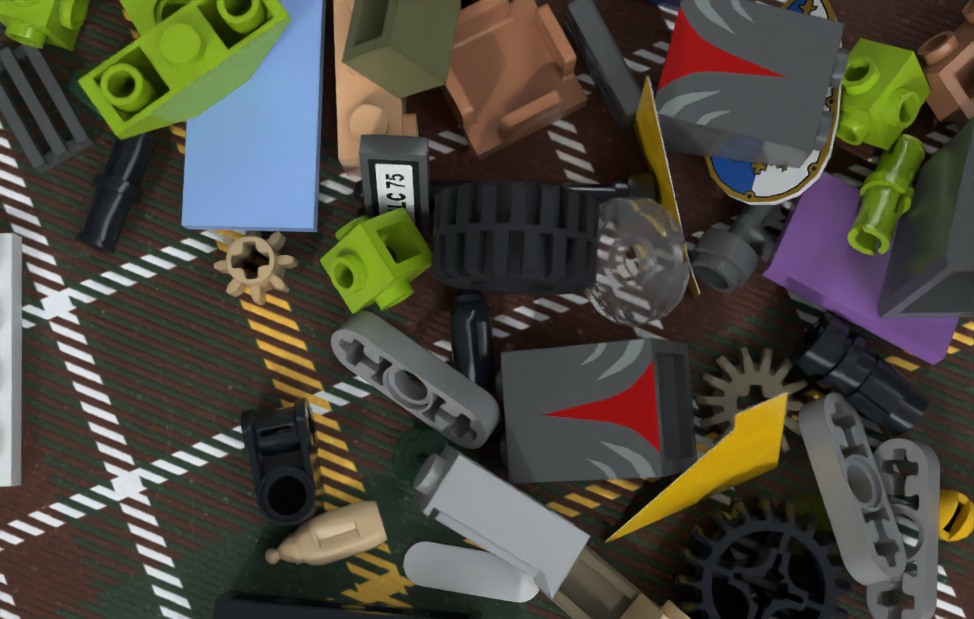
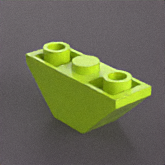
[78,0,292,140]

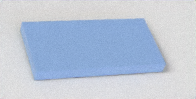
[181,0,326,232]

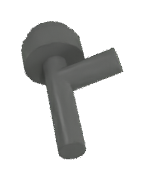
[690,203,777,293]

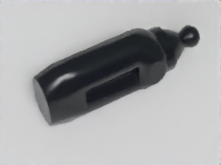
[449,288,496,387]

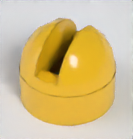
[938,489,974,542]

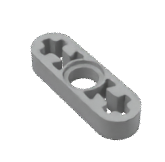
[331,311,501,449]
[798,392,906,585]
[866,438,940,619]

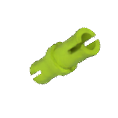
[847,134,926,255]

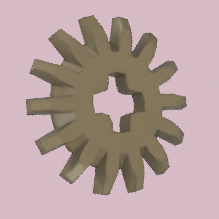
[696,347,809,453]

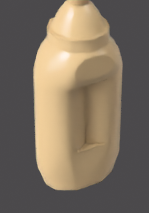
[265,501,388,566]

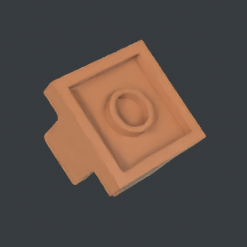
[438,0,588,161]

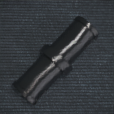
[75,132,159,254]

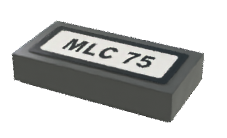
[359,134,431,237]

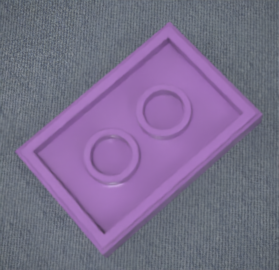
[762,171,959,365]

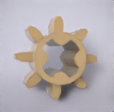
[214,231,298,305]

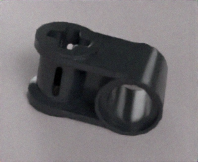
[241,397,325,525]

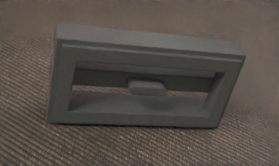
[563,0,642,131]
[0,43,95,174]

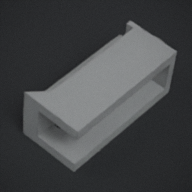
[412,444,591,600]

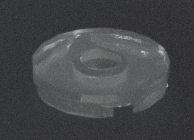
[584,197,689,326]

